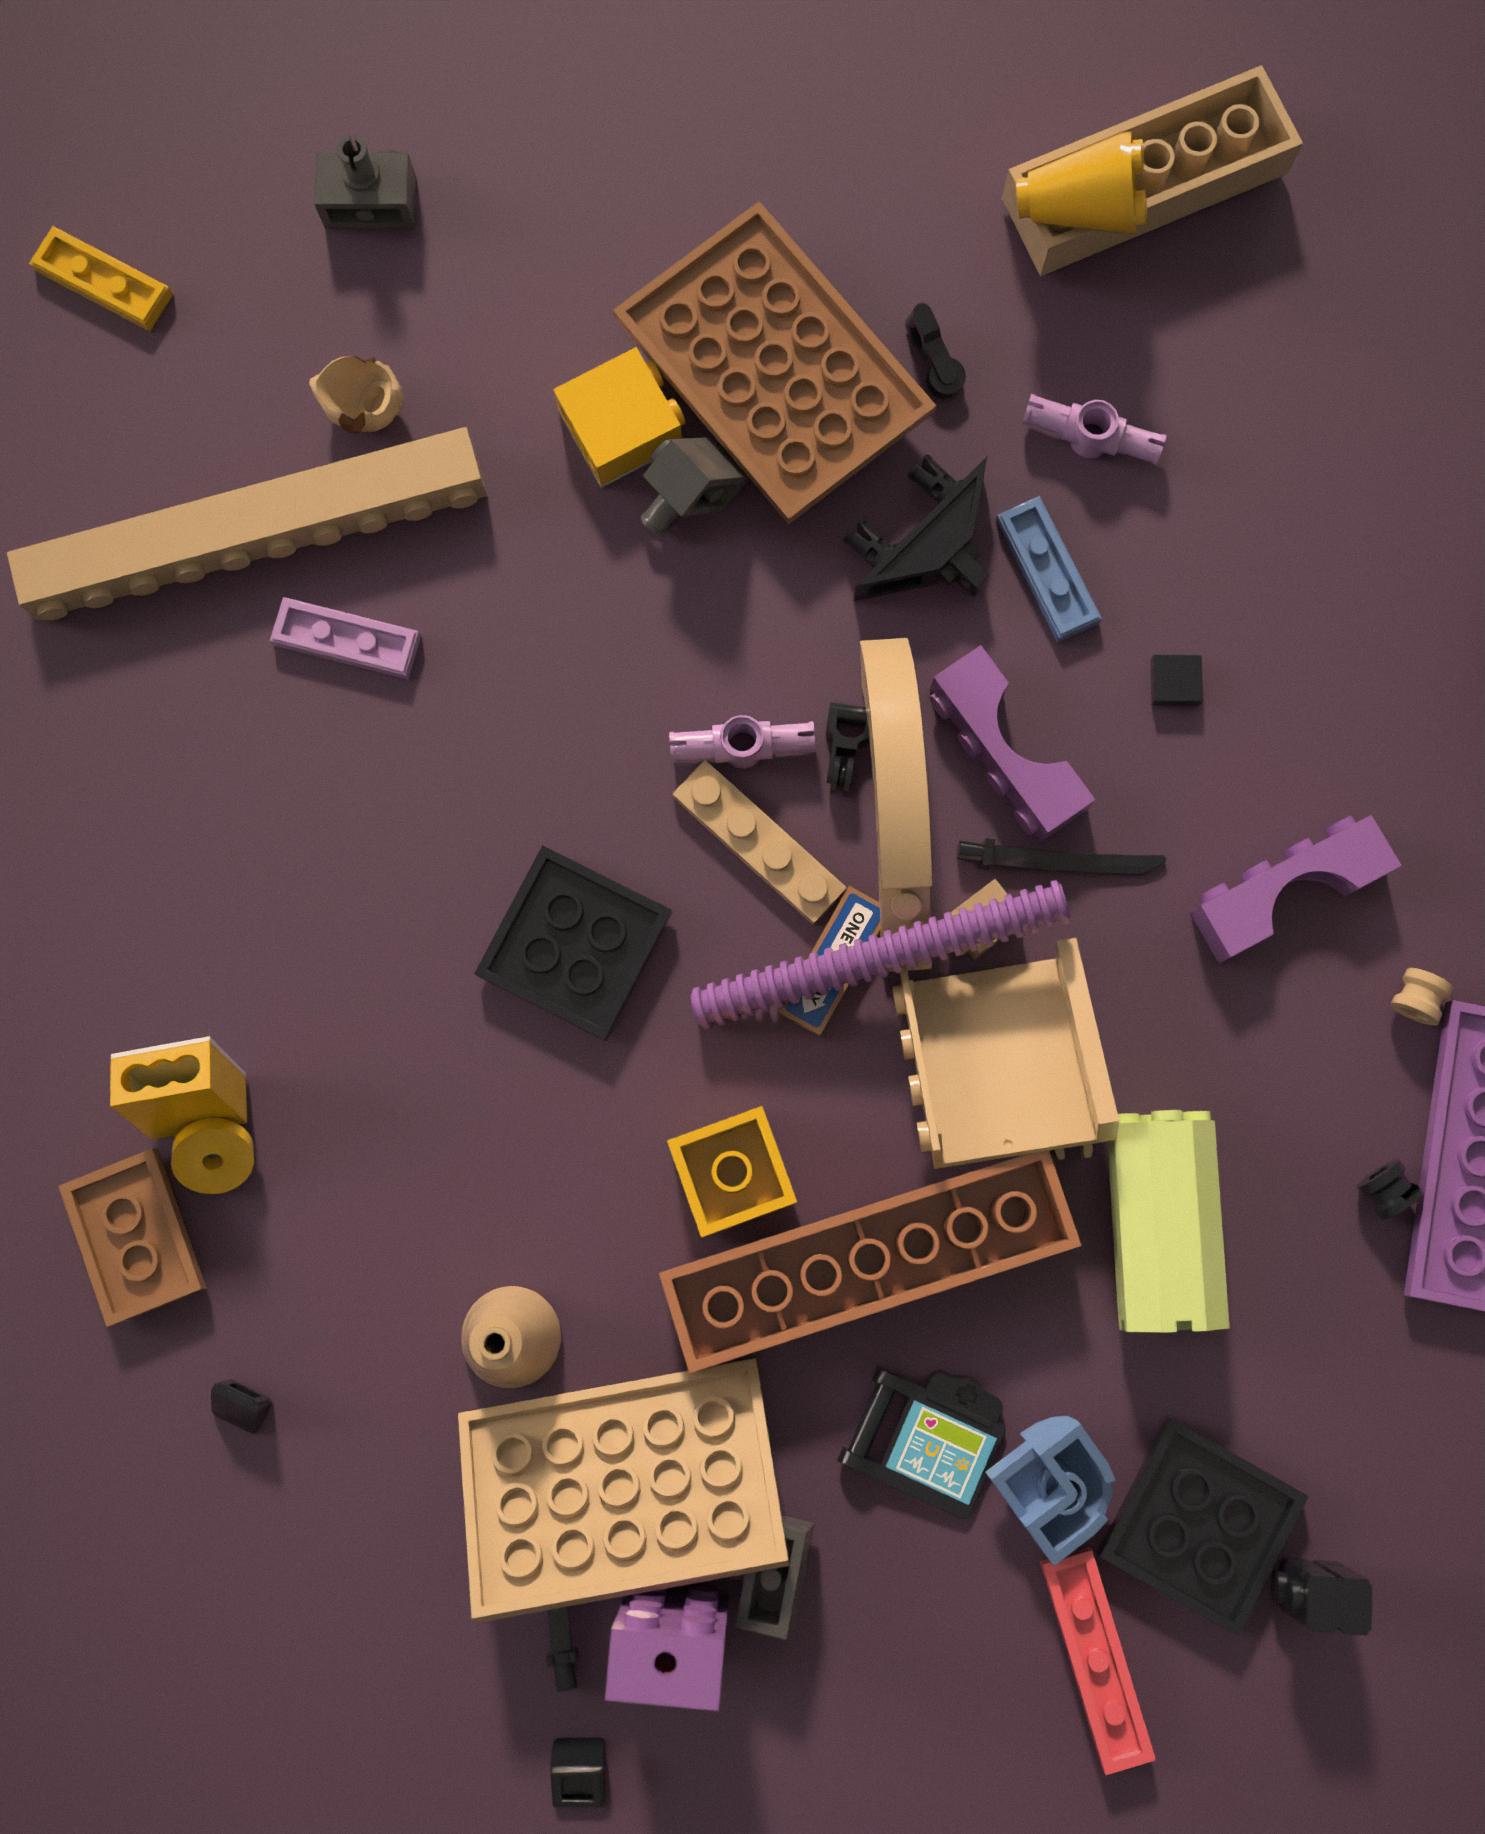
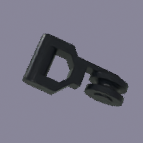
[905,303,966,399]
[825,702,870,796]

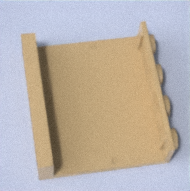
[892,938,1119,1169]

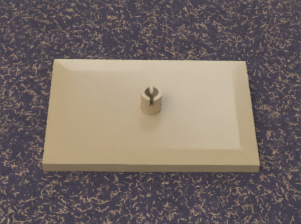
[458,1358,790,1623]

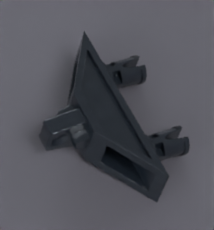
[843,454,989,601]

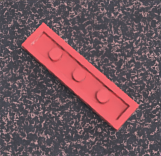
[1040,1547,1156,1775]

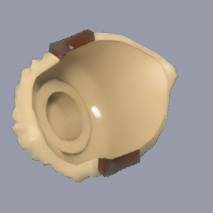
[309,355,404,434]

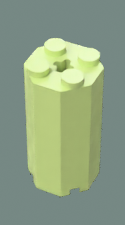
[1107,1110,1230,1332]

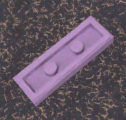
[270,597,421,680]

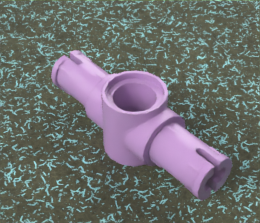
[1022,394,1167,465]
[669,715,815,769]

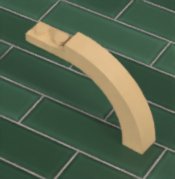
[860,638,932,972]

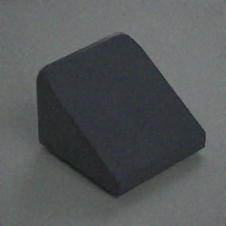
[211,1379,273,1434]
[550,1738,605,1807]

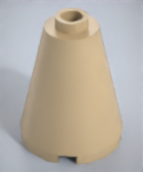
[461,1286,562,1388]

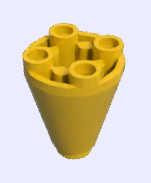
[1016,132,1147,235]

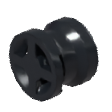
[1357,1159,1424,1221]

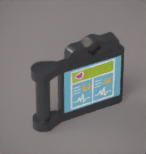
[837,1366,1005,1519]

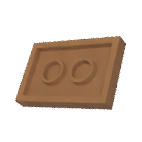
[58,1148,207,1327]

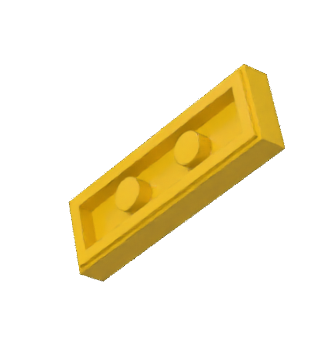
[29,226,173,332]

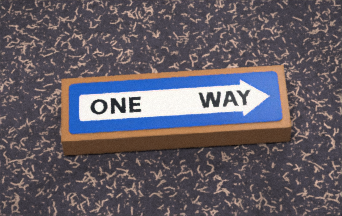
[777,886,880,1037]

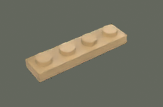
[672,760,847,926]

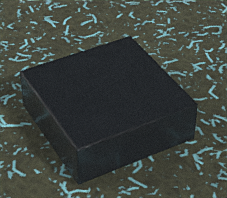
[1150,655,1203,706]

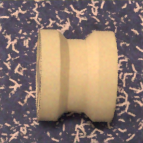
[1391,968,1454,1026]

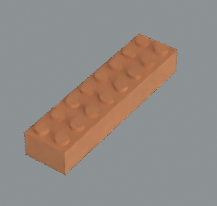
[659,1151,1081,1373]

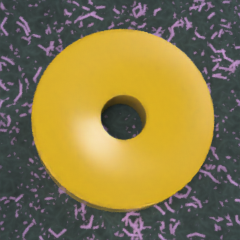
[171,1118,254,1194]

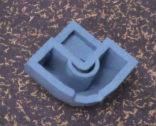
[985,1416,1116,1566]

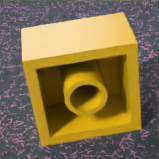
[667,1106,797,1237]

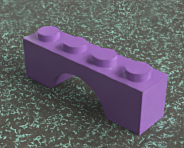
[929,645,1096,842]
[1190,815,1402,964]

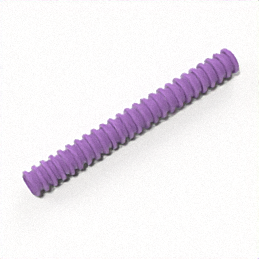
[691,880,1071,1030]

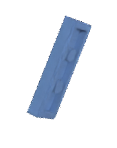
[996,496,1102,643]

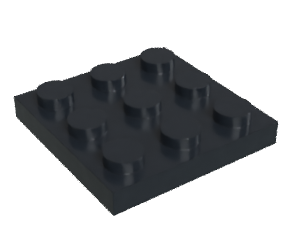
[474,845,673,1042]
[1097,1416,1309,1637]

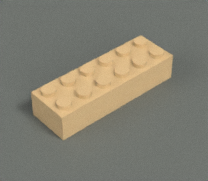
[1002,65,1303,276]

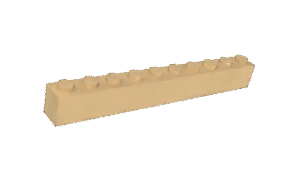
[7,427,487,621]

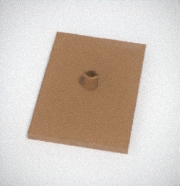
[613,201,936,525]

